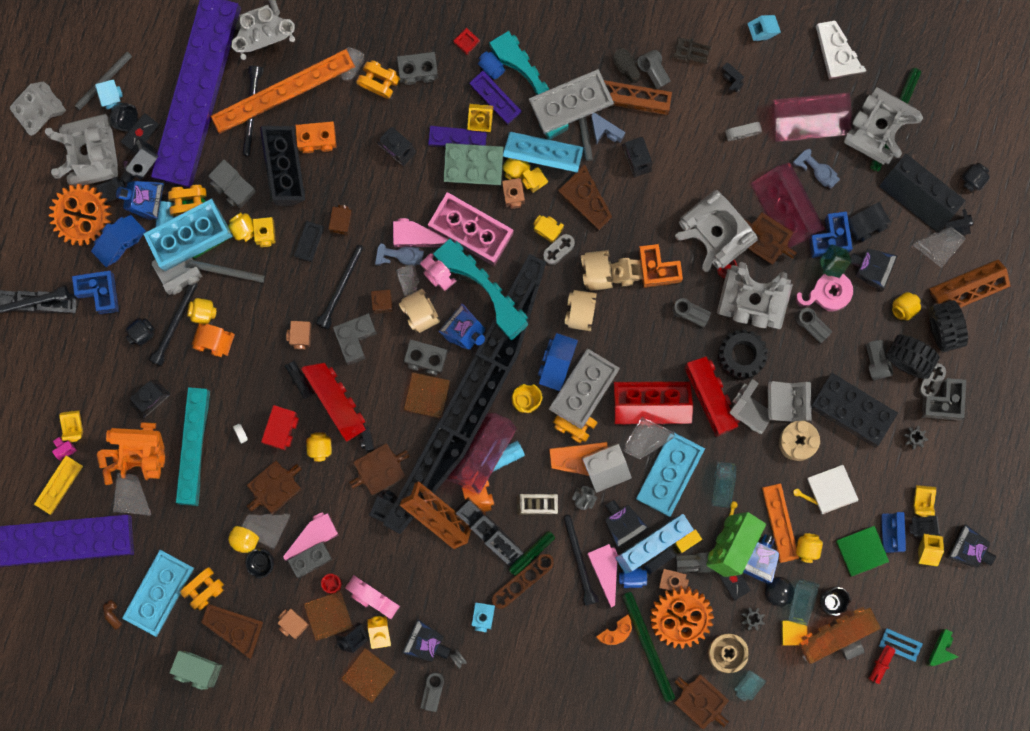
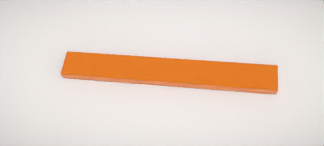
[211,49,355,134]

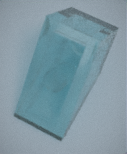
[711,462,736,508]
[788,579,819,626]
[734,670,766,702]

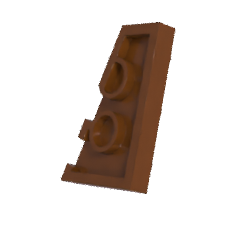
[558,164,612,231]
[202,604,264,659]

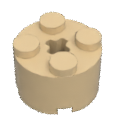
[581,250,613,291]
[399,289,440,333]
[565,290,597,331]
[779,421,820,461]
[707,634,748,673]

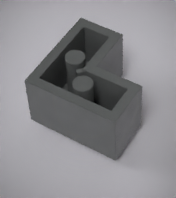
[208,160,256,209]
[333,313,377,365]
[922,378,966,420]

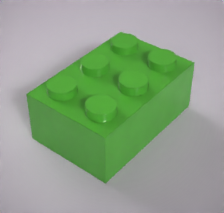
[706,512,766,577]

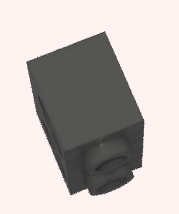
[397,52,438,85]
[404,339,448,376]
[288,542,333,578]

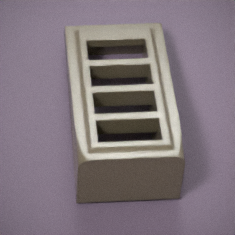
[517,494,558,515]

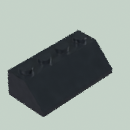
[260,126,305,206]
[879,153,966,234]

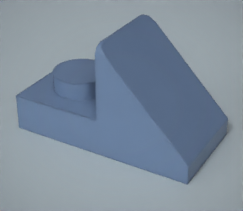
[591,113,626,145]

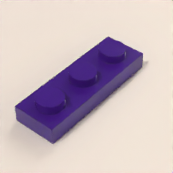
[469,71,522,125]
[429,126,487,147]

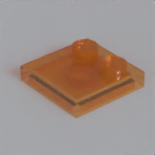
[404,373,450,418]
[304,591,353,641]
[342,648,396,703]

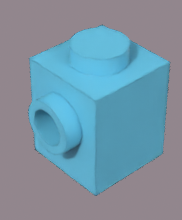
[747,15,781,41]
[95,79,123,110]
[472,603,495,632]

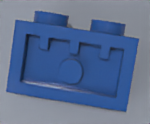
[881,512,906,553]

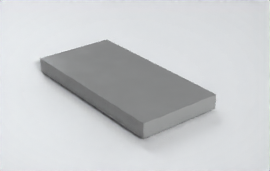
[529,69,614,134]
[549,348,620,430]

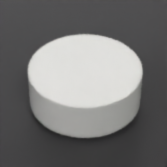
[233,424,248,444]

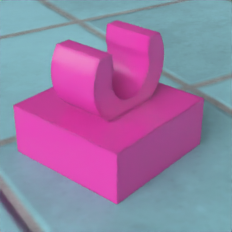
[52,437,77,461]

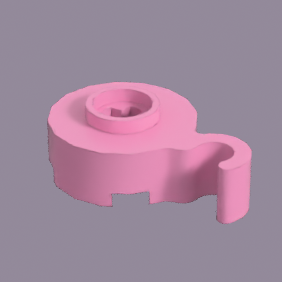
[420,253,456,291]
[795,272,853,311]
[345,575,400,619]

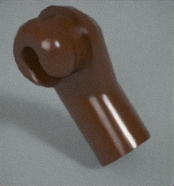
[103,600,122,630]

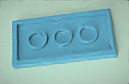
[503,132,584,172]
[636,431,705,517]
[122,550,194,637]

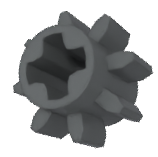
[903,426,928,450]
[572,486,597,510]
[742,608,765,631]

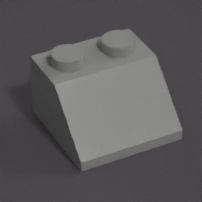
[582,443,632,493]

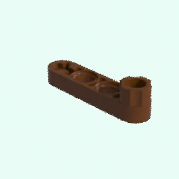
[492,554,554,609]

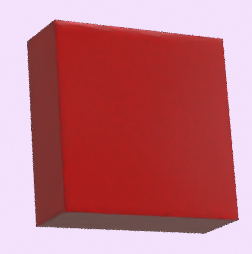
[453,28,480,55]

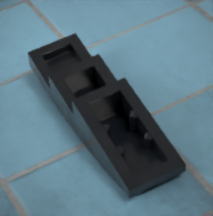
[0,290,76,313]
[454,497,524,567]

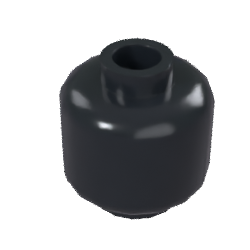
[961,163,990,192]
[126,318,155,346]

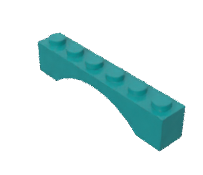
[489,31,569,140]
[433,239,528,341]
[176,387,210,506]

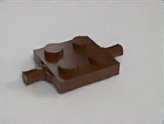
[743,212,797,265]
[349,443,410,495]
[247,461,302,515]
[674,674,729,730]

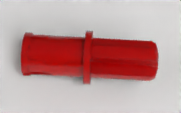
[869,645,896,684]

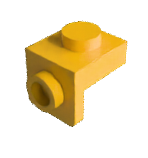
[521,167,548,193]
[59,411,83,442]
[913,485,936,517]
[368,616,391,649]

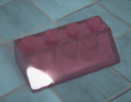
[772,93,852,142]
[751,163,825,248]
[447,413,517,494]

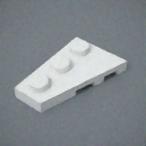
[816,21,866,80]

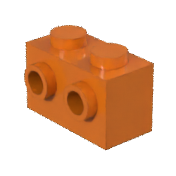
[296,121,337,153]

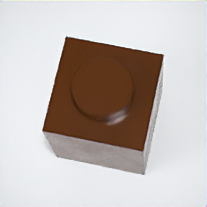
[328,205,353,236]
[371,290,393,314]

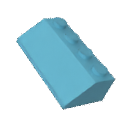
[144,199,233,271]

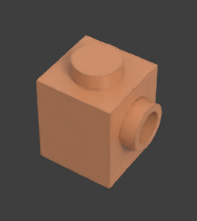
[502,178,525,209]
[286,321,312,350]
[658,569,689,592]
[278,609,309,639]

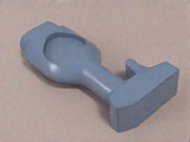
[792,149,840,189]
[375,243,424,266]

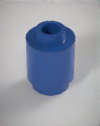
[478,51,505,80]
[619,568,647,588]

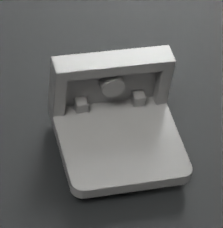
[10,81,66,135]
[152,258,203,295]
[730,379,770,434]
[768,381,811,422]

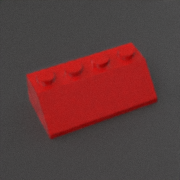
[684,357,740,437]
[301,363,366,442]
[614,382,693,425]

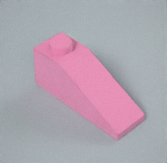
[393,218,449,247]
[283,512,339,561]
[587,544,618,608]

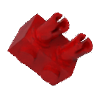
[261,405,299,451]

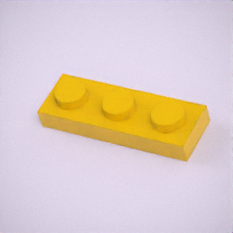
[34,456,83,515]

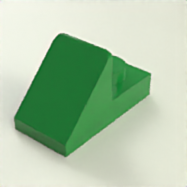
[927,629,959,666]

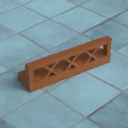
[604,80,672,115]
[929,259,1010,308]
[400,481,471,549]

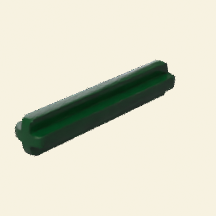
[509,531,555,576]

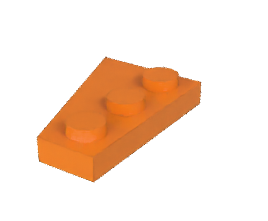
[549,442,607,476]

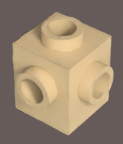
[611,258,643,286]

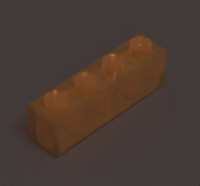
[798,606,881,664]

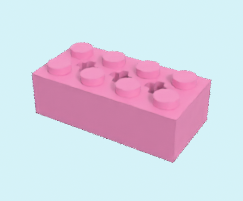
[428,192,513,266]

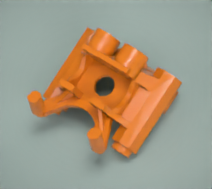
[97,422,165,485]

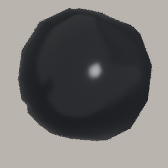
[109,102,138,132]
[245,548,275,579]
[765,577,795,607]
[820,586,851,616]

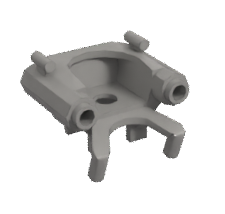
[232,0,295,60]
[844,87,923,165]
[45,114,118,187]
[675,190,758,272]
[717,262,793,329]

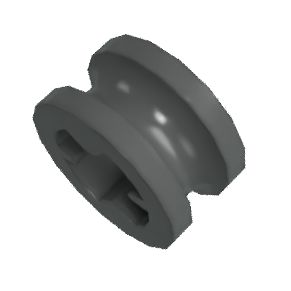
[449,649,467,669]

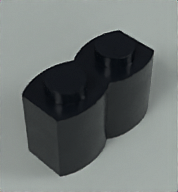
[848,202,891,242]

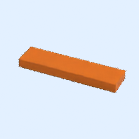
[762,483,799,563]

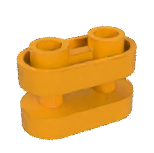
[356,60,400,99]
[168,185,207,216]
[553,416,598,443]
[179,567,224,611]

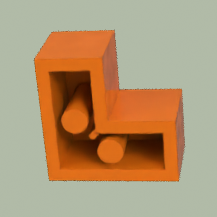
[639,244,683,288]

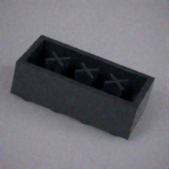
[811,373,898,448]

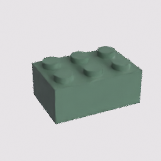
[444,143,504,185]
[170,651,222,690]

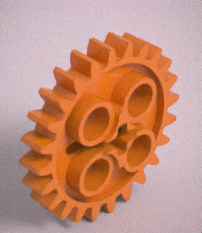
[49,184,112,246]
[650,586,714,649]

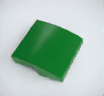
[836,526,889,577]

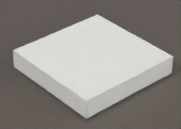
[807,465,858,514]

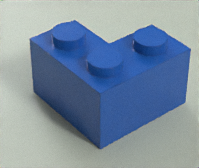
[809,211,853,258]
[91,215,146,267]
[72,271,119,314]
[538,333,578,391]

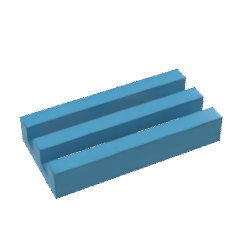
[879,628,923,662]

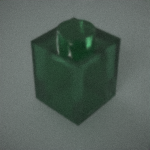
[820,244,851,278]

